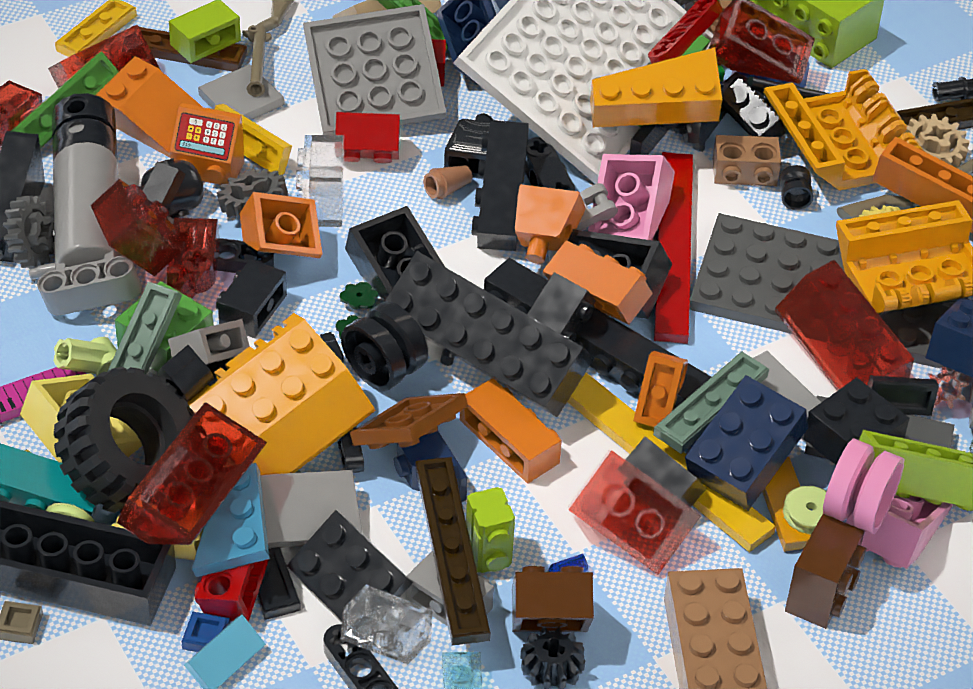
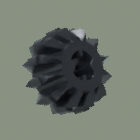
[520,626,586,689]

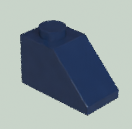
[393,430,468,502]

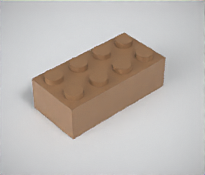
[664,568,767,689]

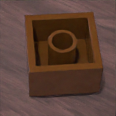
[785,514,867,629]
[512,566,594,632]

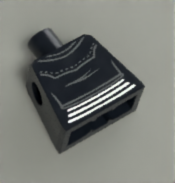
[444,113,493,178]

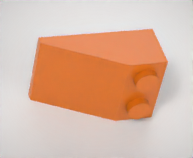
[96,56,203,158]

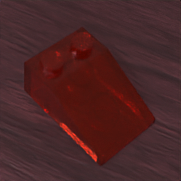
[709,0,815,84]
[567,449,702,575]

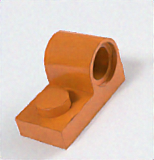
[633,351,688,427]

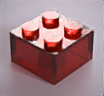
[90,179,183,277]

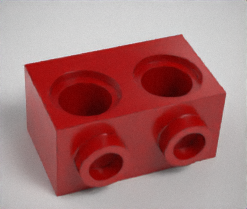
[195,559,269,622]

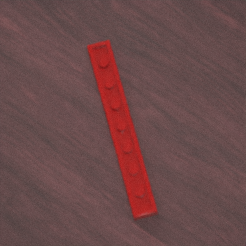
[654,152,693,344]

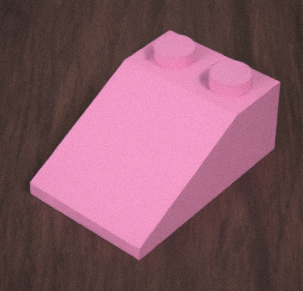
[588,154,675,240]
[846,495,953,569]

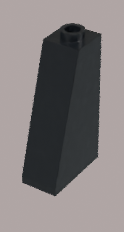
[0,131,45,262]

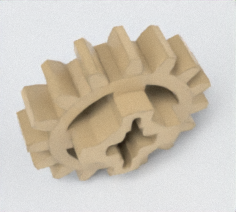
[905,114,970,168]

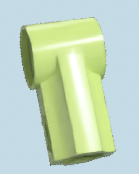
[53,337,117,376]

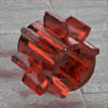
[927,365,969,409]

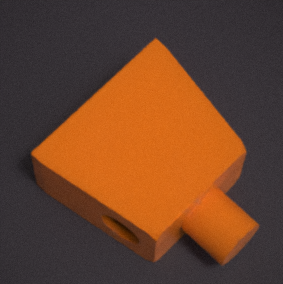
[515,184,586,264]

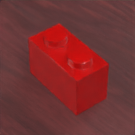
[335,112,400,163]

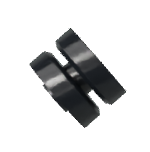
[341,301,428,391]

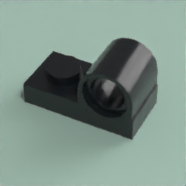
[156,345,214,403]

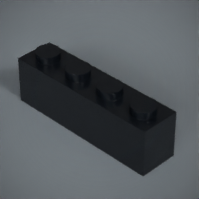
[471,120,529,252]

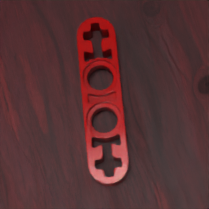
[648,0,723,64]

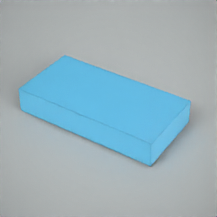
[184,615,266,689]

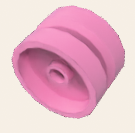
[823,438,905,534]

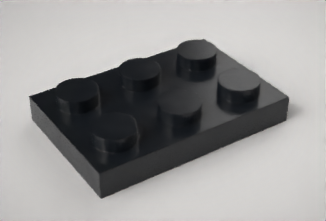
[286,510,413,639]

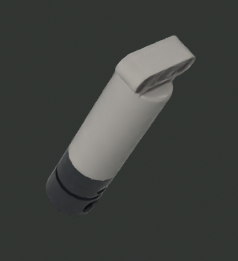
[29,93,142,316]

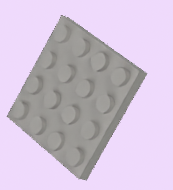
[303,4,446,138]

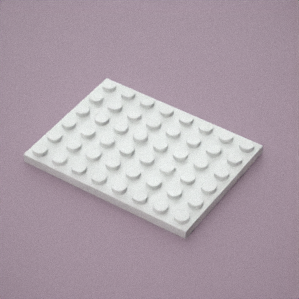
[453,0,718,184]

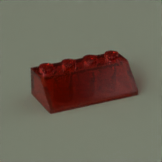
[775,260,914,391]
[117,402,267,545]

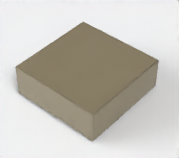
[0,601,43,644]

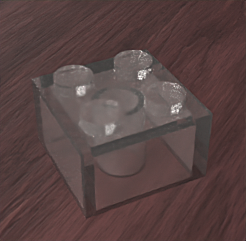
[296,135,344,227]

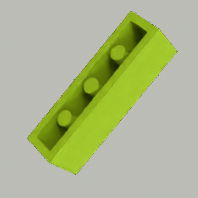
[859,430,973,511]

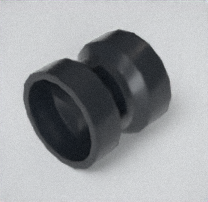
[779,165,814,210]

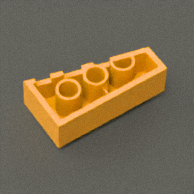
[590,47,722,128]

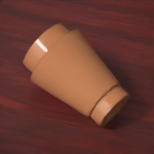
[423,165,472,199]

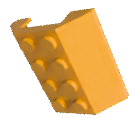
[764,69,924,191]
[836,200,973,314]
[187,313,376,475]

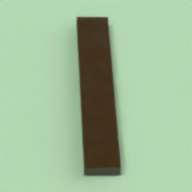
[415,457,491,646]

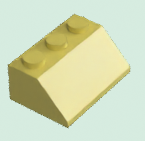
[20,373,142,462]

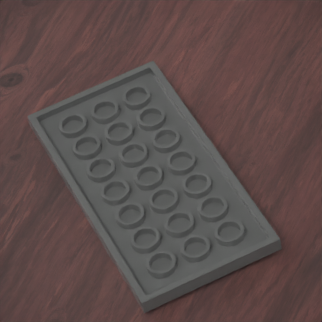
[689,213,968,371]

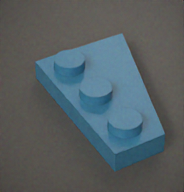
[192,463,270,577]

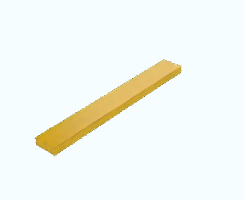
[567,372,776,553]

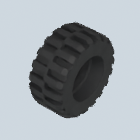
[53,367,200,514]

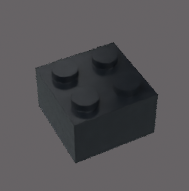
[803,377,910,465]

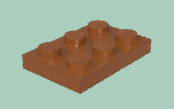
[350,393,468,449]

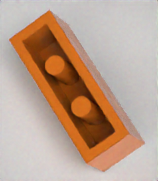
[543,241,653,325]
[459,378,562,484]

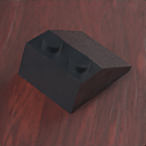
[345,206,445,300]
[568,229,672,319]

